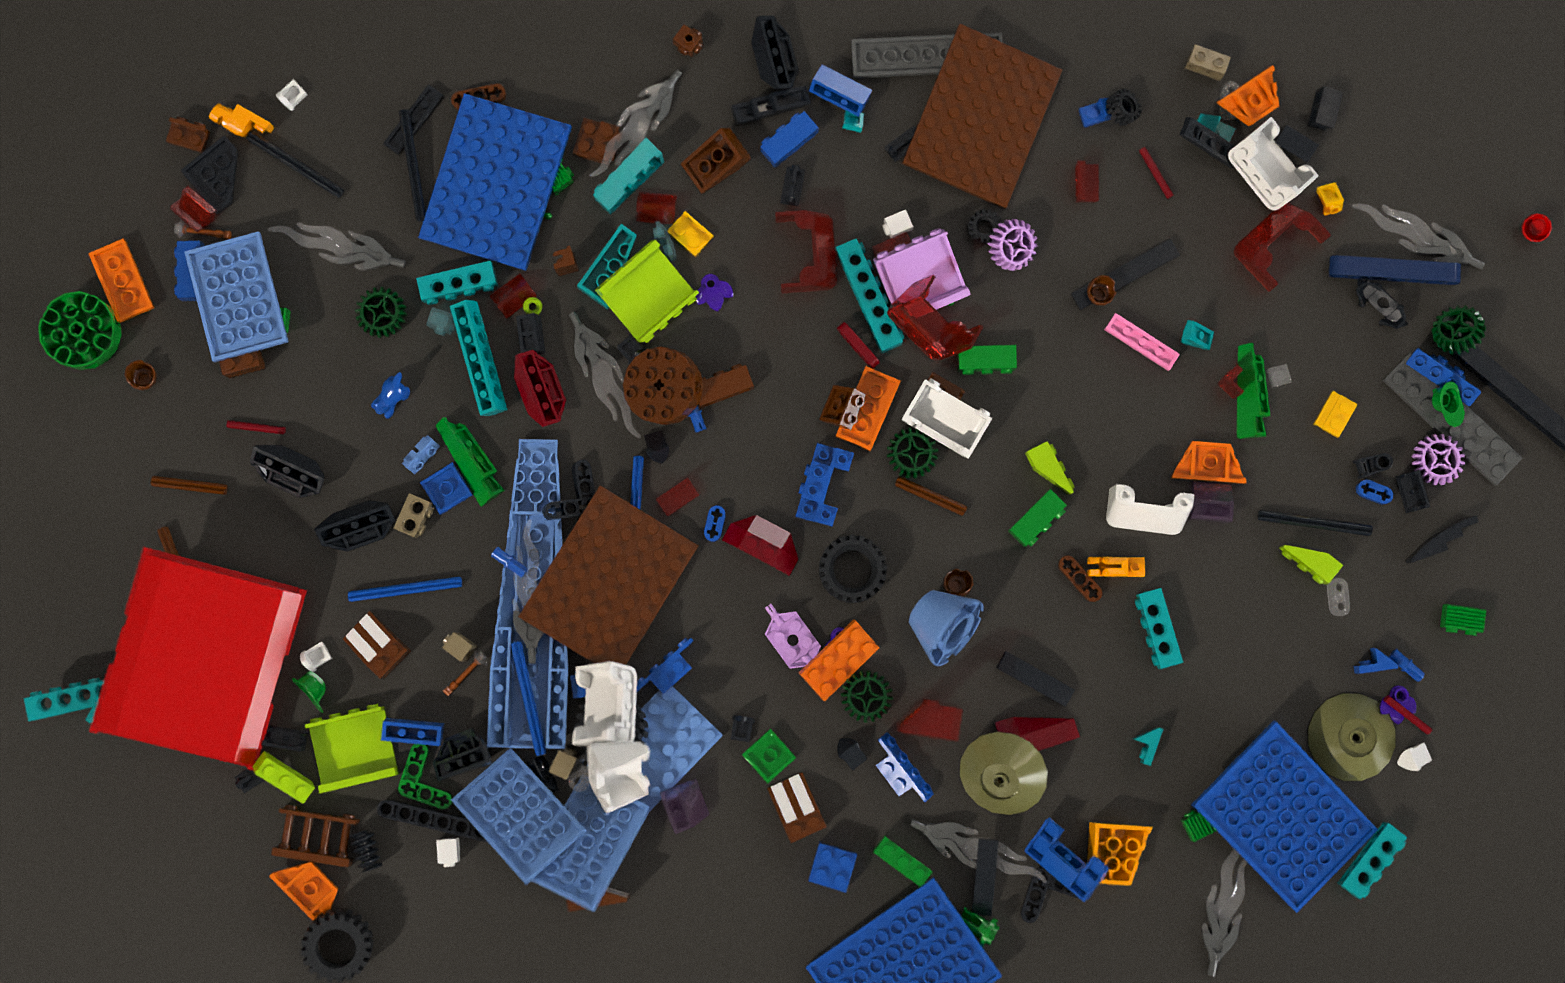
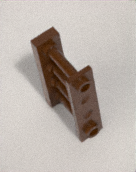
[271,805,360,867]

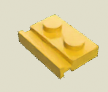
[667,211,714,257]
[1313,390,1358,438]

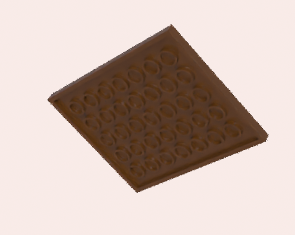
[902,24,1062,209]
[518,486,698,665]

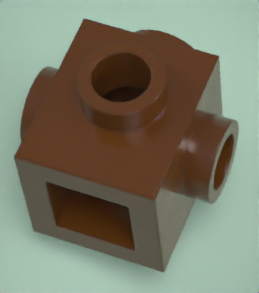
[673,24,703,57]

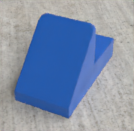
[1078,98,1112,128]
[1353,648,1398,674]

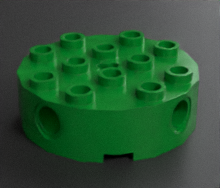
[38,291,122,370]

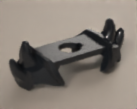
[1356,278,1409,329]

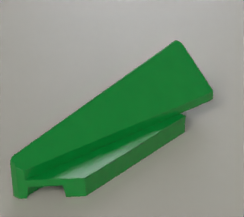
[1237,343,1270,439]
[436,417,505,507]

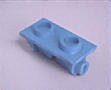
[402,435,440,474]

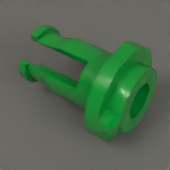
[961,907,1000,947]

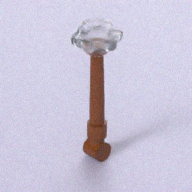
[174,220,232,240]
[443,650,488,697]

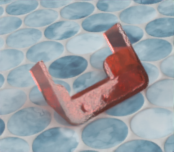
[1234,203,1331,292]
[775,210,837,293]
[887,275,983,361]
[895,699,963,741]

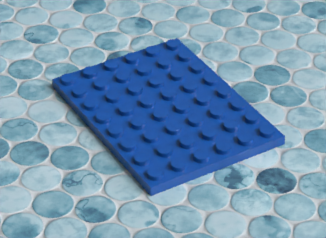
[418,94,572,271]
[1192,721,1378,913]
[806,877,1002,983]

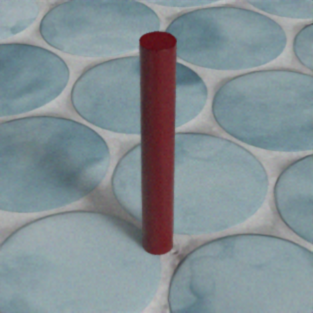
[1139,147,1174,199]
[227,420,285,435]
[1383,695,1432,735]

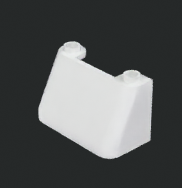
[1228,117,1318,210]
[902,378,992,459]
[1106,484,1194,535]
[572,661,637,746]
[587,742,650,814]

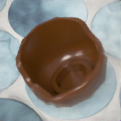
[1087,275,1116,306]
[124,360,157,390]
[943,568,973,597]

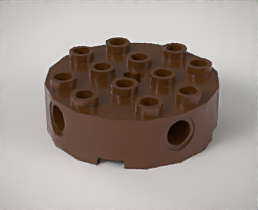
[623,347,703,425]

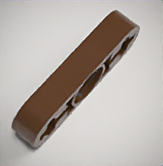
[451,84,506,110]
[1058,556,1102,602]

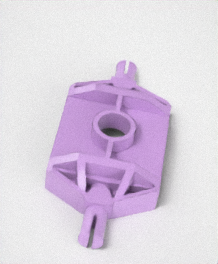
[765,604,821,669]

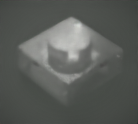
[1267,364,1292,388]

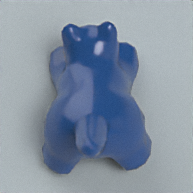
[371,372,410,419]

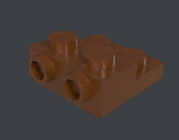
[573,118,622,165]
[819,385,866,430]

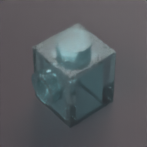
[426,307,456,336]

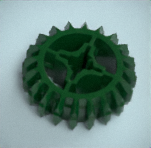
[355,287,407,338]
[1432,305,1486,355]
[887,427,939,479]
[841,670,893,723]

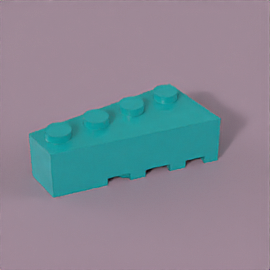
[593,138,664,215]
[577,224,637,310]

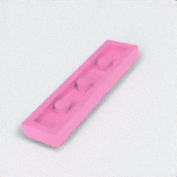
[1104,313,1180,371]

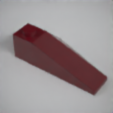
[994,717,1080,751]

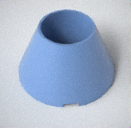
[909,590,984,666]

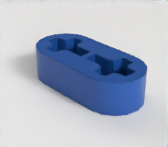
[1356,480,1393,505]
[704,506,726,542]

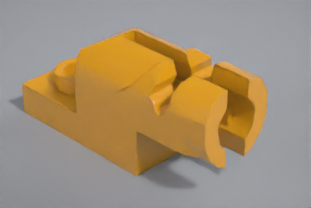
[209,103,274,137]
[1087,557,1145,577]

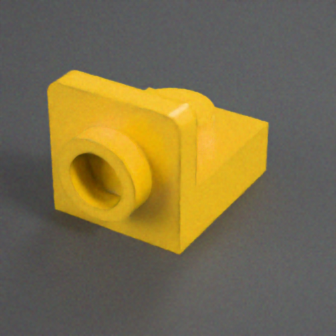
[1317,182,1344,215]

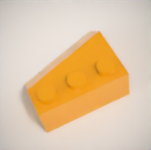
[1087,822,1153,885]

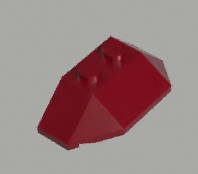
[514,350,566,427]
[722,515,798,576]

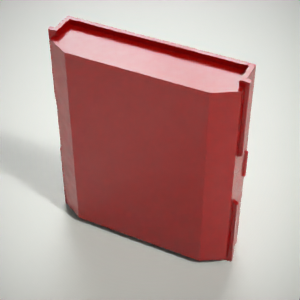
[89,547,307,771]

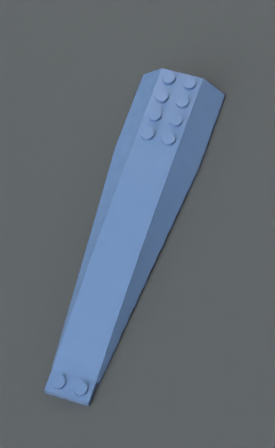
[487,439,568,749]

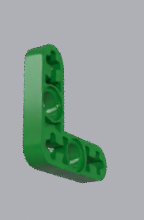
[398,744,453,809]

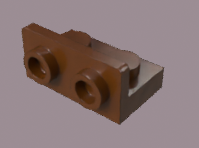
[166,116,211,153]

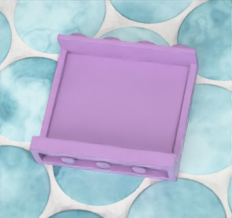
[873,228,971,324]

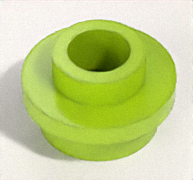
[523,297,542,315]

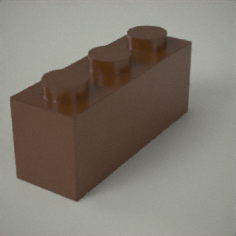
[699,364,754,408]

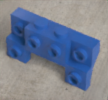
[795,443,854,527]
[1024,817,1110,902]

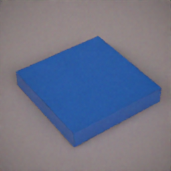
[420,462,473,515]

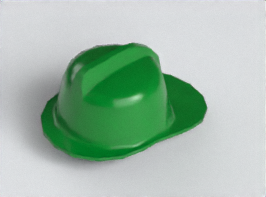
[1432,381,1465,427]
[292,671,326,714]

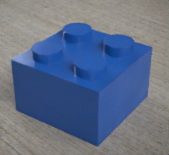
[808,842,857,892]

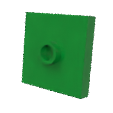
[742,729,797,784]

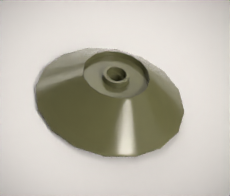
[1308,693,1396,781]
[960,732,1048,815]

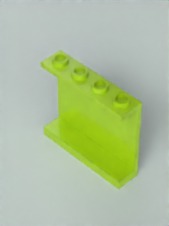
[595,240,699,343]
[305,704,399,793]

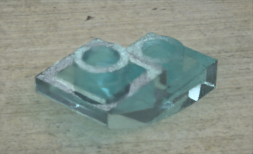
[653,221,677,261]

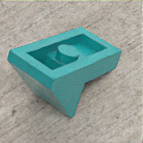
[1197,114,1236,142]
[1181,320,1214,350]
[1132,727,1163,766]

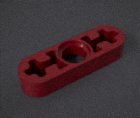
[836,322,880,369]

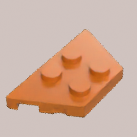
[1217,65,1279,126]
[1171,441,1246,484]
[269,861,339,921]

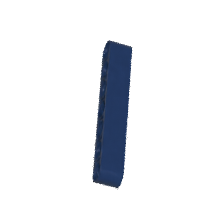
[1329,255,1461,285]

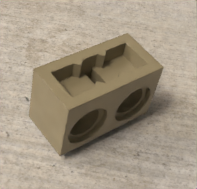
[1185,44,1231,81]
[393,493,434,539]
[442,632,478,662]
[549,747,580,780]

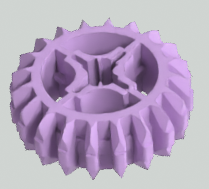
[987,219,1038,271]
[1411,434,1465,485]

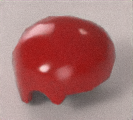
[1521,213,1552,242]

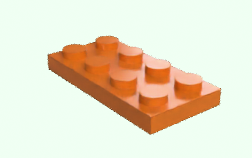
[88,238,154,323]
[836,366,901,451]
[798,619,879,701]

